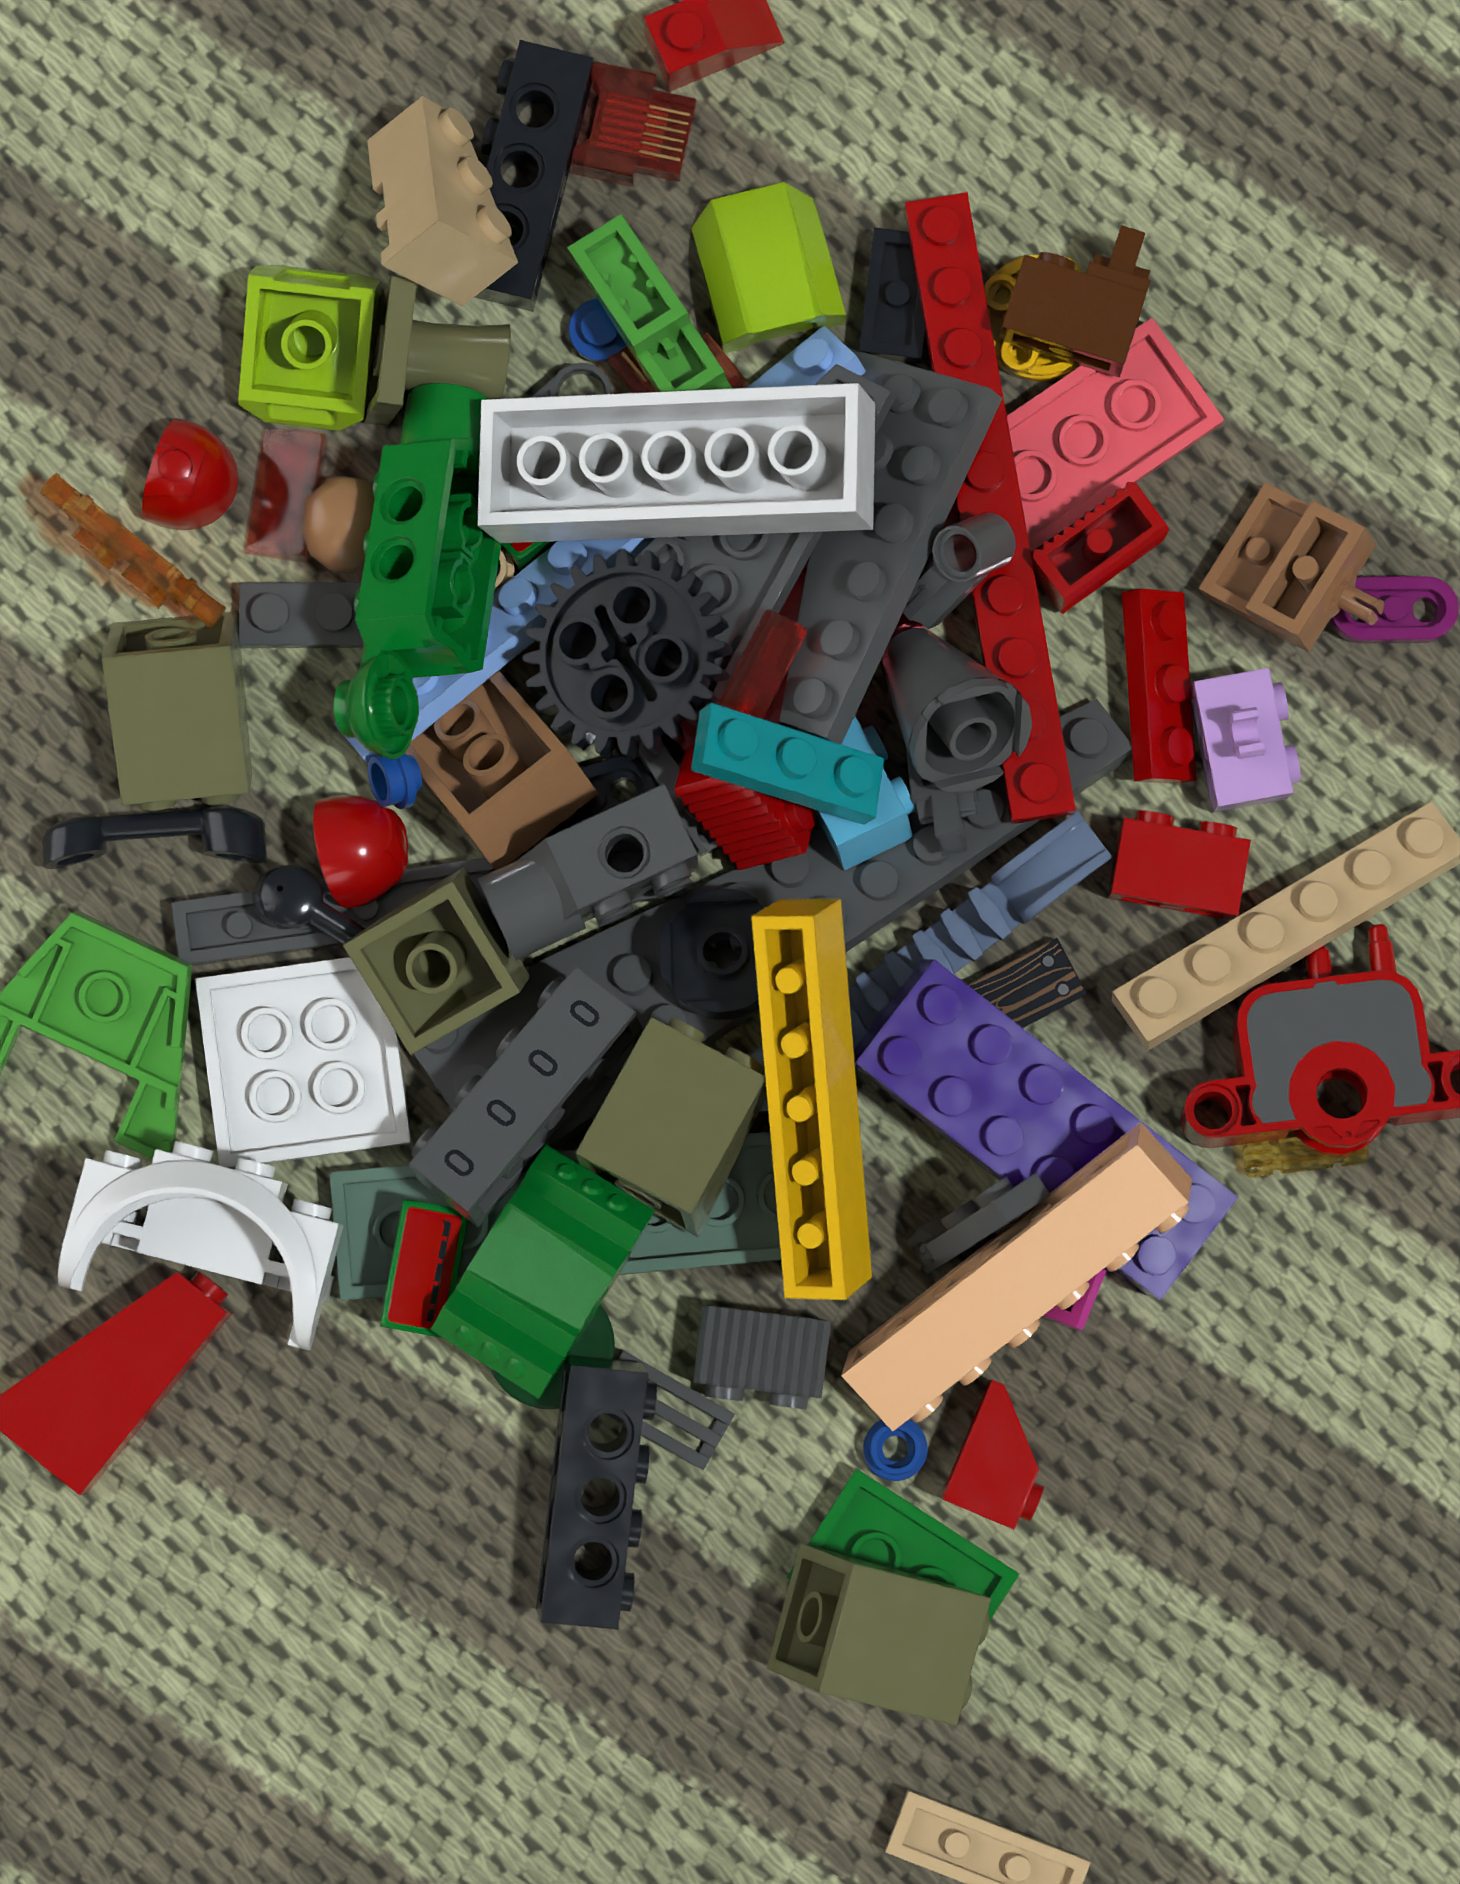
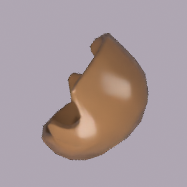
[301,476,375,574]

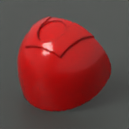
[142,418,238,530]
[313,795,408,908]

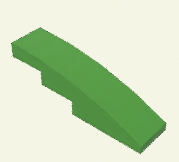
[567,214,733,392]

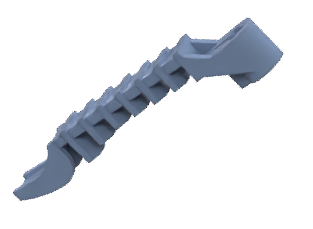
[749,811,1113,1111]

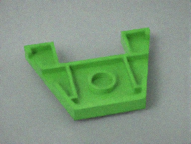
[0,910,193,1159]

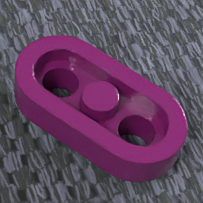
[1330,576,1459,643]

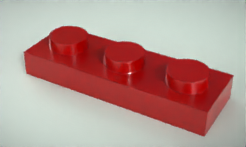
[1122,589,1197,784]

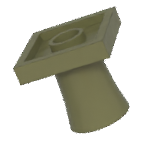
[363,275,511,426]

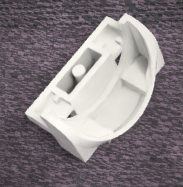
[58,1141,344,1351]

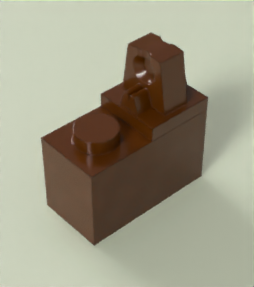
[999,225,1151,377]

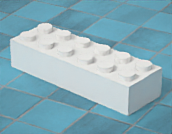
[477,383,875,543]

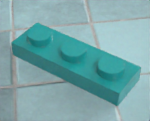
[691,703,884,825]

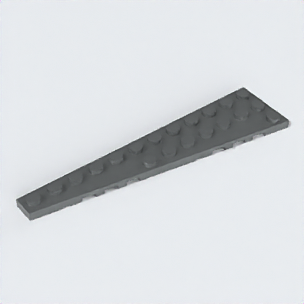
[414,699,1132,1170]

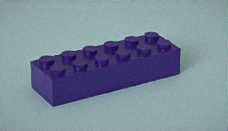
[854,959,1238,1300]

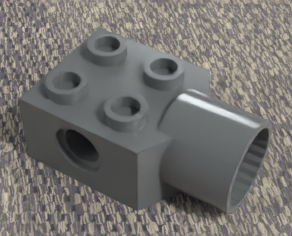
[478,784,699,961]

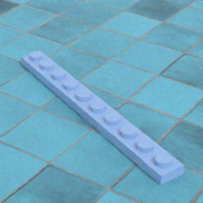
[334,325,866,765]

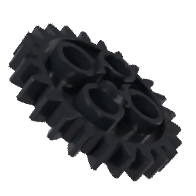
[523,549,732,760]

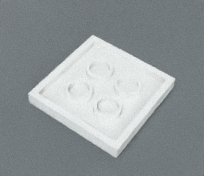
[195,957,412,1168]

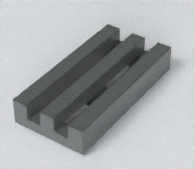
[606,1350,735,1470]

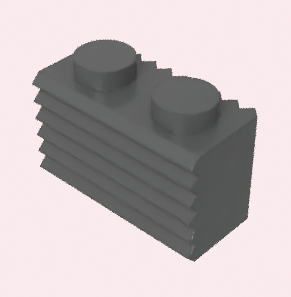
[693,1305,831,1410]

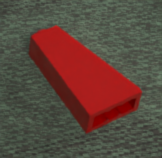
[0,1270,233,1495]

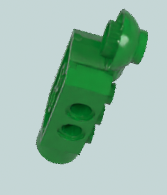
[334,383,501,760]

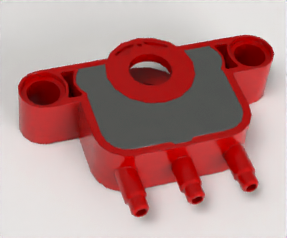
[1180,924,1460,1156]

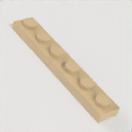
[1112,801,1460,1051]

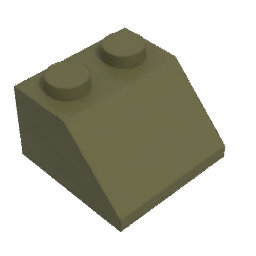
[343,867,530,1055]

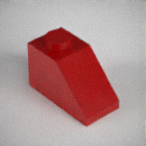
[644,0,785,92]
[940,1379,1044,1530]

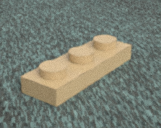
[885,1789,1091,1884]

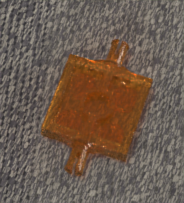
[40,473,226,628]

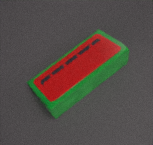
[380,1199,468,1338]

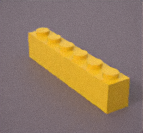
[751,899,872,1300]

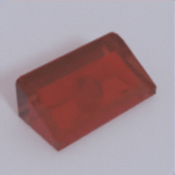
[245,429,328,563]
[719,609,807,719]

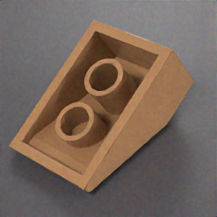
[405,670,598,870]

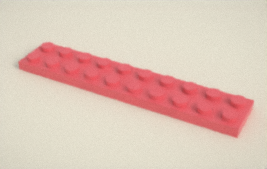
[676,317,1224,753]

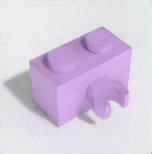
[1190,668,1301,813]

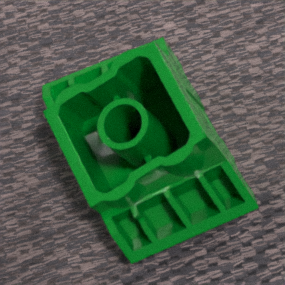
[431,1144,655,1399]

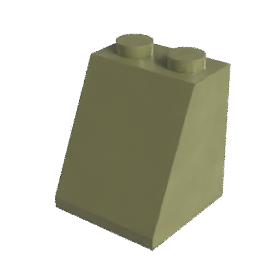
[102,611,252,811]
[575,1017,767,1237]
[766,1543,991,1726]

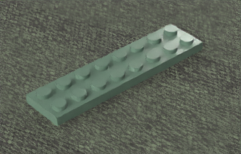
[329,1132,781,1301]

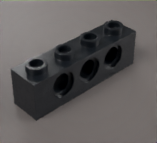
[474,40,595,312]
[536,1355,657,1630]

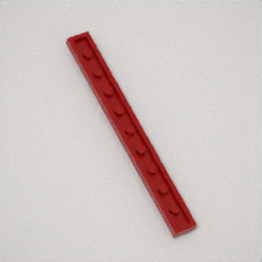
[904,192,1076,824]

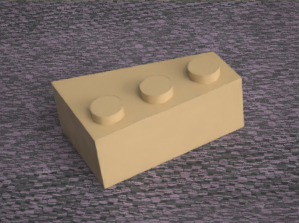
[367,96,518,306]

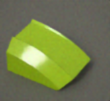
[691,182,846,354]
[238,265,381,431]

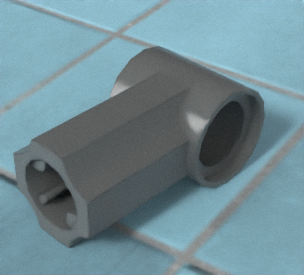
[903,512,1016,629]

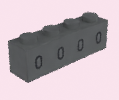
[409,966,643,1227]

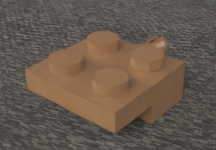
[1198,482,1385,652]

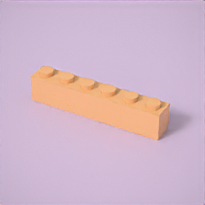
[841,1122,1192,1432]

